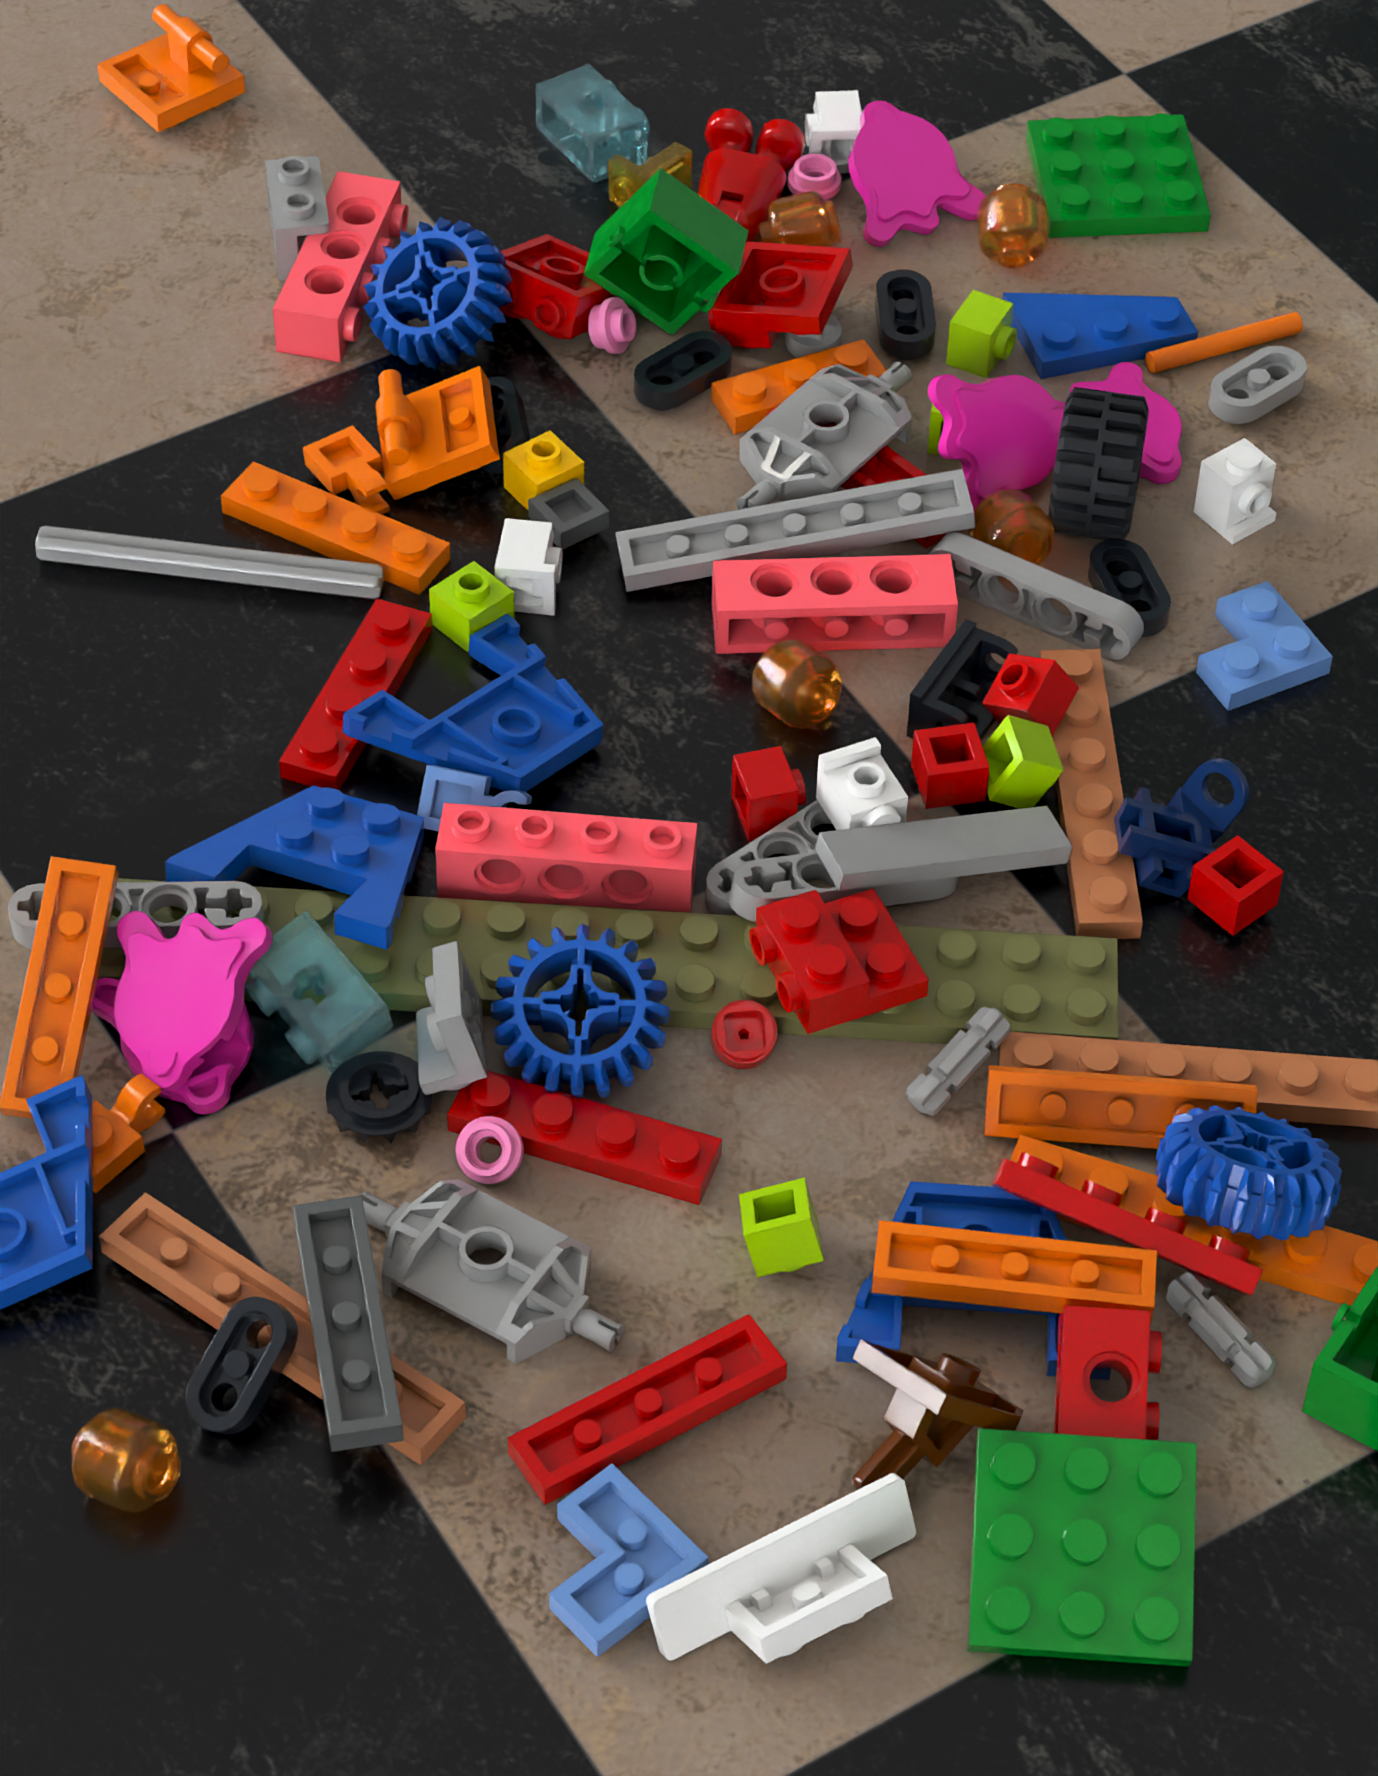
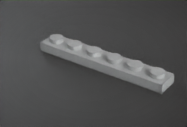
[615,469,975,592]

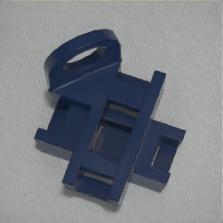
[1114,758,1249,898]

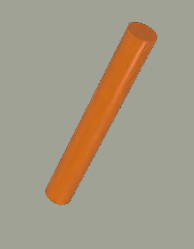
[1145,312,1303,374]

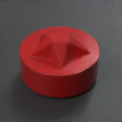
[710,1000,778,1069]

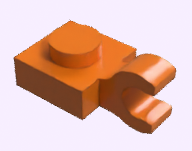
[302,425,390,515]
[93,1073,165,1193]

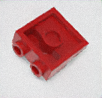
[499,234,616,339]
[708,241,853,349]
[749,888,929,1034]

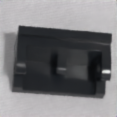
[907,619,1019,741]

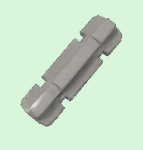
[905,1007,1011,1116]
[1166,1271,1277,1388]

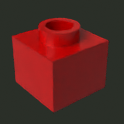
[981,653,1079,737]
[911,723,990,809]
[731,746,806,842]
[1187,835,1284,936]

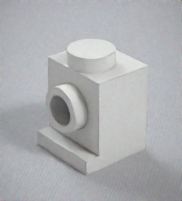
[805,90,862,173]
[1194,438,1276,544]
[495,518,562,616]
[816,737,908,830]

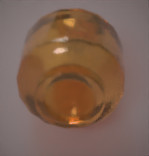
[977,183,1049,268]
[759,190,842,247]
[969,489,1055,566]
[752,639,842,729]
[71,1408,181,1513]

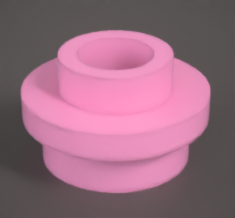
[788,154,841,203]
[588,297,636,354]
[456,1116,524,1184]

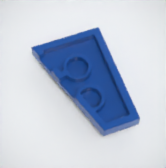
[1003,292,1198,379]

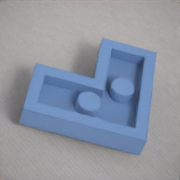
[1196,581,1333,711]
[549,1464,709,1658]

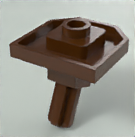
[851,1339,1024,1490]

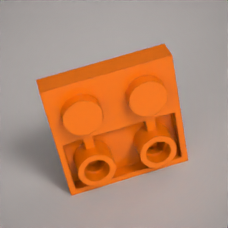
[98,4,245,133]
[375,366,500,500]

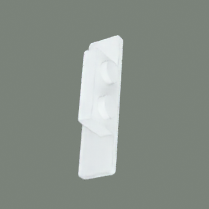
[646,1473,916,1664]

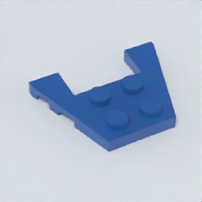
[342,614,604,792]
[165,785,424,950]
[0,1075,93,1310]
[836,1181,1111,1380]

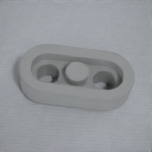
[1208,346,1307,424]

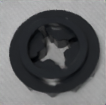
[326,1051,432,1144]

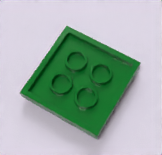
[1026,113,1211,238]
[967,1428,1197,1667]

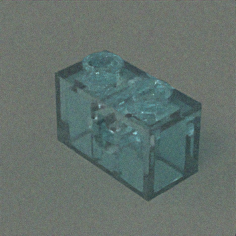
[536,64,650,183]
[245,910,393,1075]

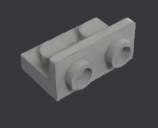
[264,156,330,281]
[416,941,487,1095]

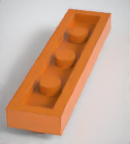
[221,462,451,595]
[0,856,119,1119]
[983,1065,1258,1149]
[871,1220,1157,1324]

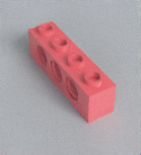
[273,171,409,362]
[711,554,958,654]
[435,803,697,913]

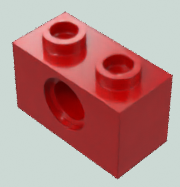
[1054,1305,1162,1440]

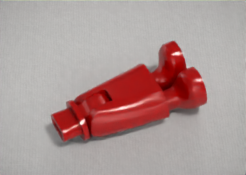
[698,108,805,242]

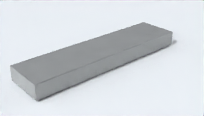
[815,806,1073,891]

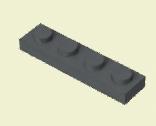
[293,1195,403,1452]

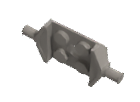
[737,361,912,510]
[361,1180,625,1364]

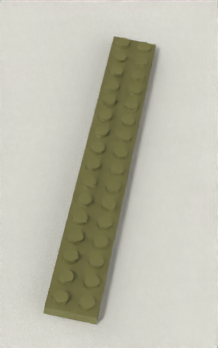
[98,878,1119,1047]

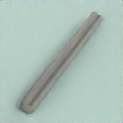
[35,525,384,600]

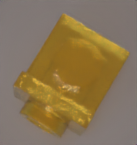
[608,142,692,207]

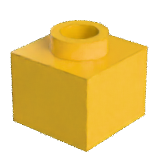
[503,430,584,510]

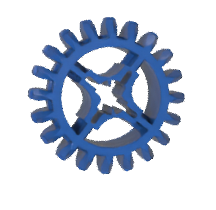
[363,217,513,370]
[491,923,670,1099]
[1155,1105,1342,1241]

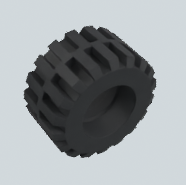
[1048,387,1149,540]

